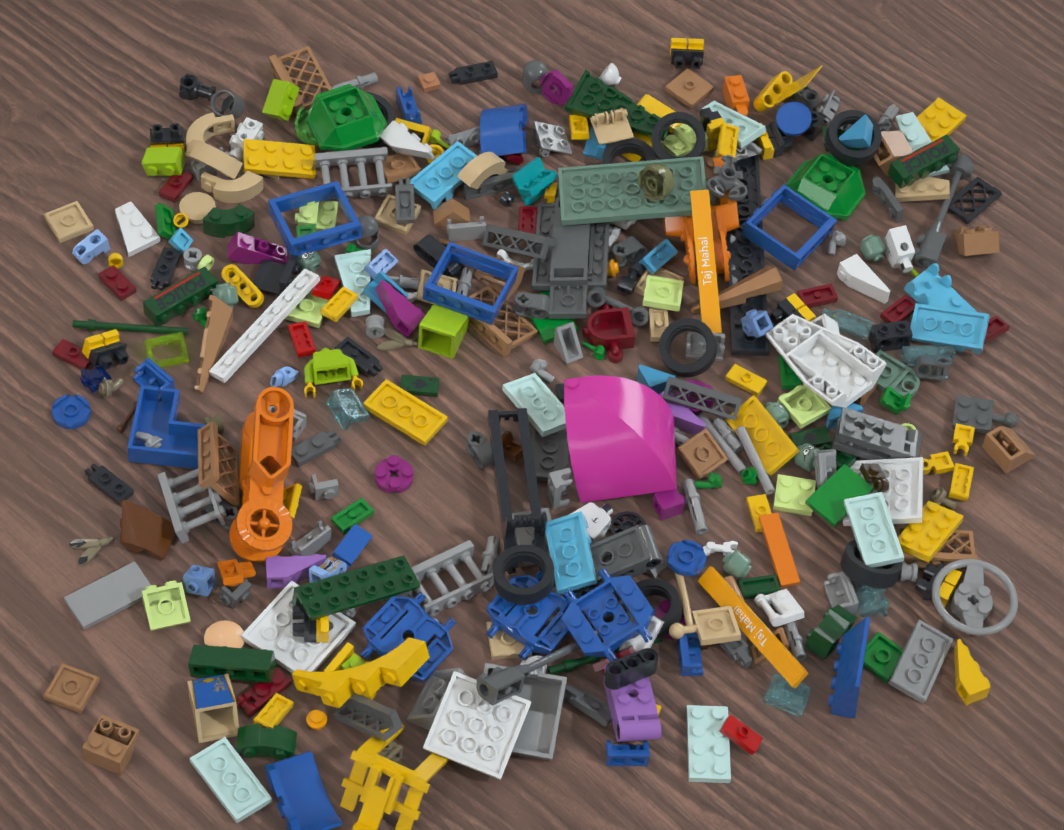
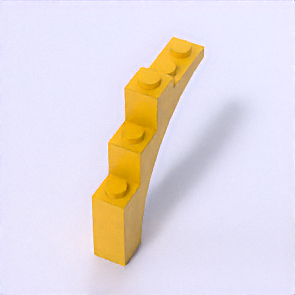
[292,637,430,708]

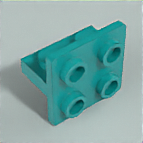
[512,157,558,206]

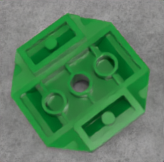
[306,84,387,152]
[786,153,866,220]

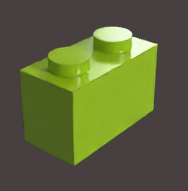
[262,79,300,121]
[141,147,186,176]

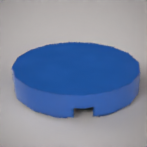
[776,102,812,137]
[52,395,91,429]
[666,540,707,577]

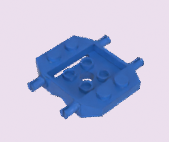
[561,568,655,663]
[486,570,576,660]
[359,592,456,687]

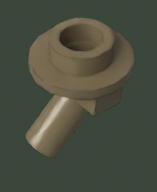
[99,378,124,398]
[929,488,957,510]

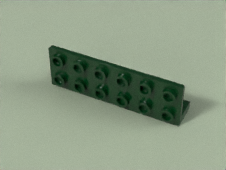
[292,555,420,621]

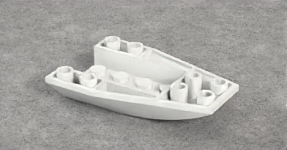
[766,314,886,408]

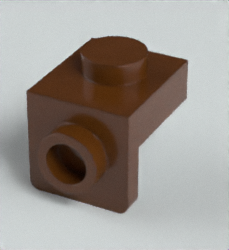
[501,431,523,462]

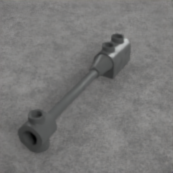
[913,155,975,270]
[476,627,604,706]

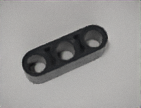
[413,234,464,277]
[604,648,659,690]

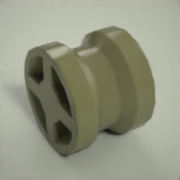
[204,414,224,434]

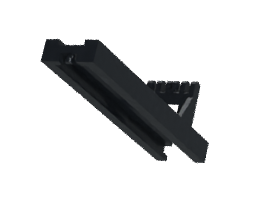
[487,408,547,574]

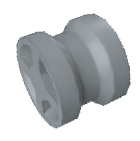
[183,248,202,271]
[366,315,384,338]
[899,562,918,582]

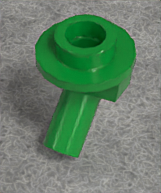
[192,307,209,329]
[741,466,769,485]
[695,472,723,489]

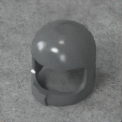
[522,60,548,94]
[211,90,245,119]
[352,215,379,251]

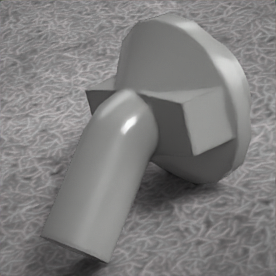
[828,230,846,256]
[529,359,555,383]
[135,431,163,448]

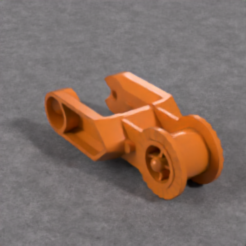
[663,157,739,285]
[229,387,294,563]

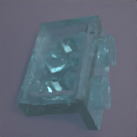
[327,388,370,430]
[853,580,890,618]
[763,673,812,717]

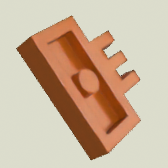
[217,559,256,586]

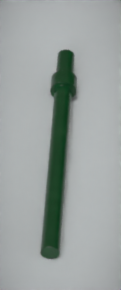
[72,319,187,335]
[548,637,663,675]

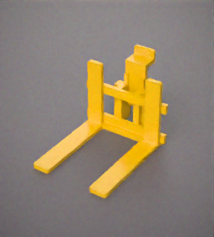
[340,725,449,830]

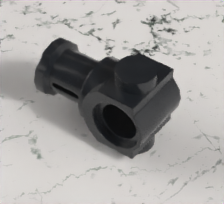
[179,73,216,102]

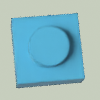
[168,228,194,254]

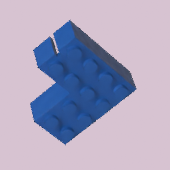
[127,385,206,469]

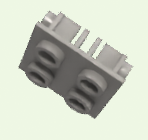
[533,121,572,157]

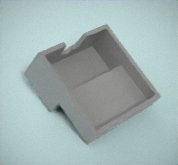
[484,663,567,761]

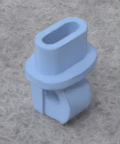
[270,367,299,387]

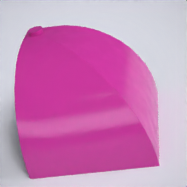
[564,376,677,503]

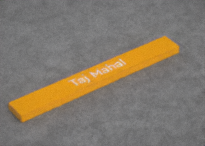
[690,190,722,334]
[698,566,809,688]

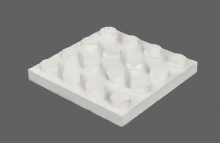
[843,457,924,526]
[241,581,356,673]
[423,671,531,780]

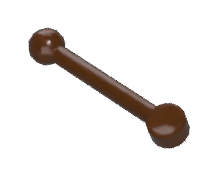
[117,401,137,432]

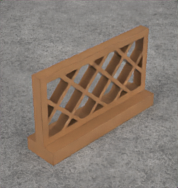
[269,46,332,116]
[468,286,538,357]
[198,421,239,507]
[895,526,978,573]

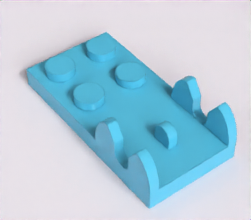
[410,141,477,210]
[903,263,977,312]
[910,303,990,355]
[545,511,597,594]

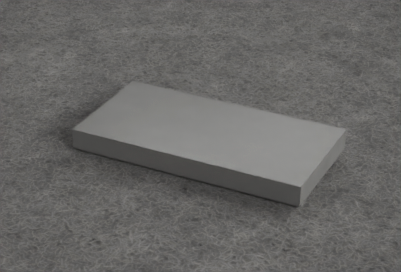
[64,561,151,630]
[888,619,953,704]

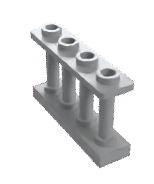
[314,147,392,201]
[158,469,227,544]
[411,540,494,617]

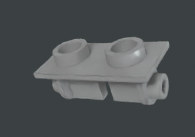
[816,90,840,125]
[446,126,480,148]

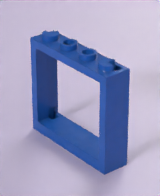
[268,181,362,256]
[741,185,837,271]
[423,242,518,325]

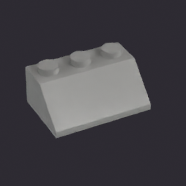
[406,668,469,731]

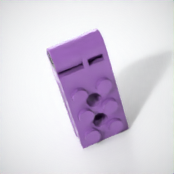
[603,664,661,742]

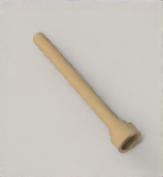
[675,573,694,626]

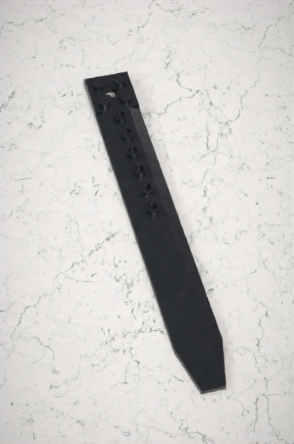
[726,141,770,356]

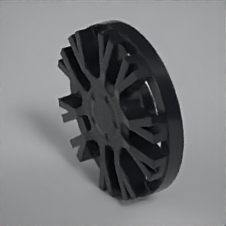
[610,511,646,535]

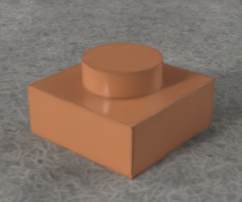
[418,72,441,93]

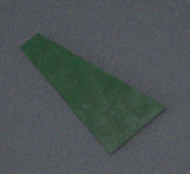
[565,69,670,141]

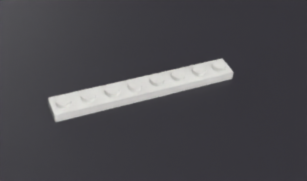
[209,269,320,383]

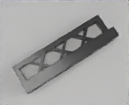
[459,165,525,201]
[482,224,557,260]
[662,376,742,421]
[333,693,403,742]

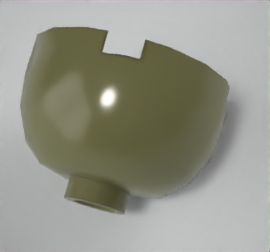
[638,163,675,202]

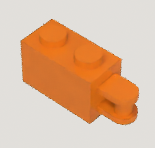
[722,75,750,117]

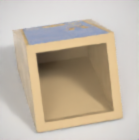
[187,674,239,743]

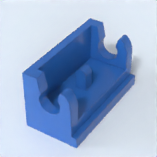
[396,87,422,124]
[133,358,175,402]
[332,524,373,569]
[677,632,703,676]
[605,740,650,766]

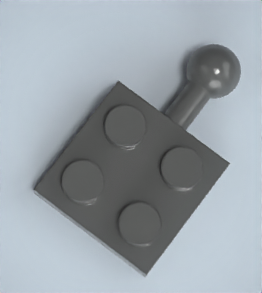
[952,395,1018,434]

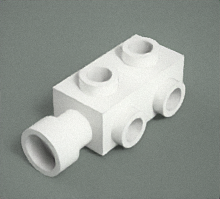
[229,117,264,162]

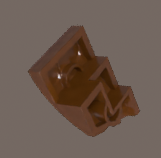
[120,500,176,561]

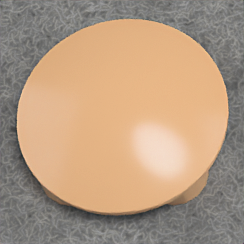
[204,620,245,648]

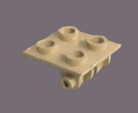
[590,108,634,145]

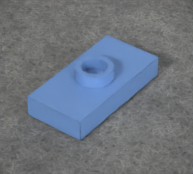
[364,248,399,279]

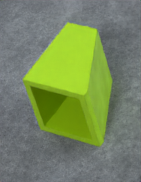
[418,304,469,359]

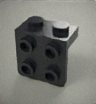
[252,255,301,296]

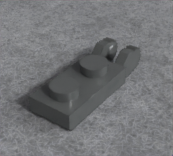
[871,177,904,223]

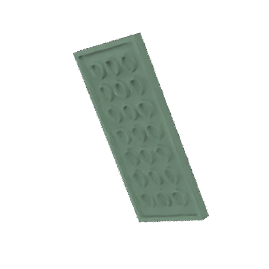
[558,156,707,226]

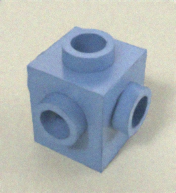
[740,309,773,338]
[183,565,217,597]

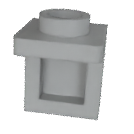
[308,474,339,501]

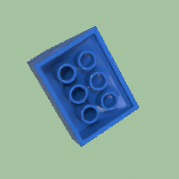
[828,617,870,718]

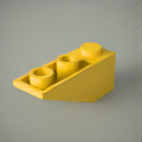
[954,639,991,705]

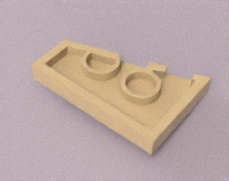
[895,176,950,202]

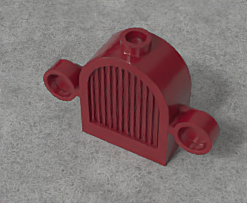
[582,303,635,364]

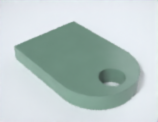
[876,350,920,398]

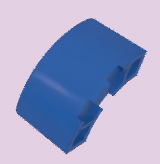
[480,103,529,156]
[264,751,342,830]

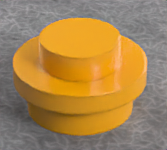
[607,259,619,278]
[306,710,327,730]

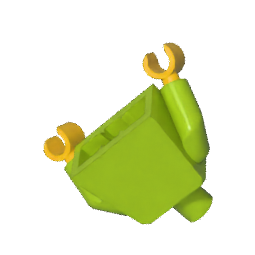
[304,348,363,398]

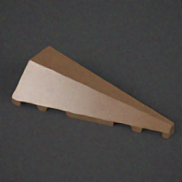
[439,238,525,301]
[691,266,782,315]
[195,295,233,394]

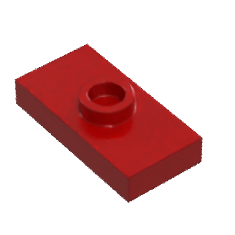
[312,275,341,300]
[288,321,316,358]
[719,714,763,755]

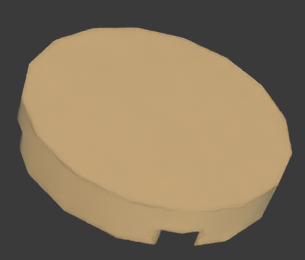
[179,192,216,224]

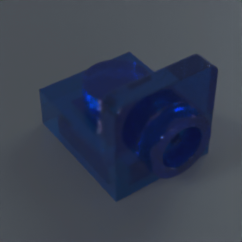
[80,366,112,393]

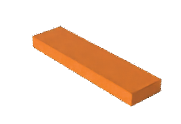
[759,512,800,588]

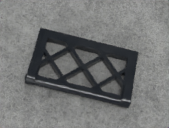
[948,177,1002,224]

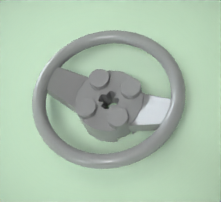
[932,559,1018,637]

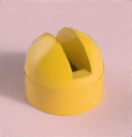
[173,213,189,228]
[108,252,123,269]

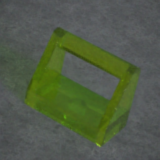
[143,332,189,368]

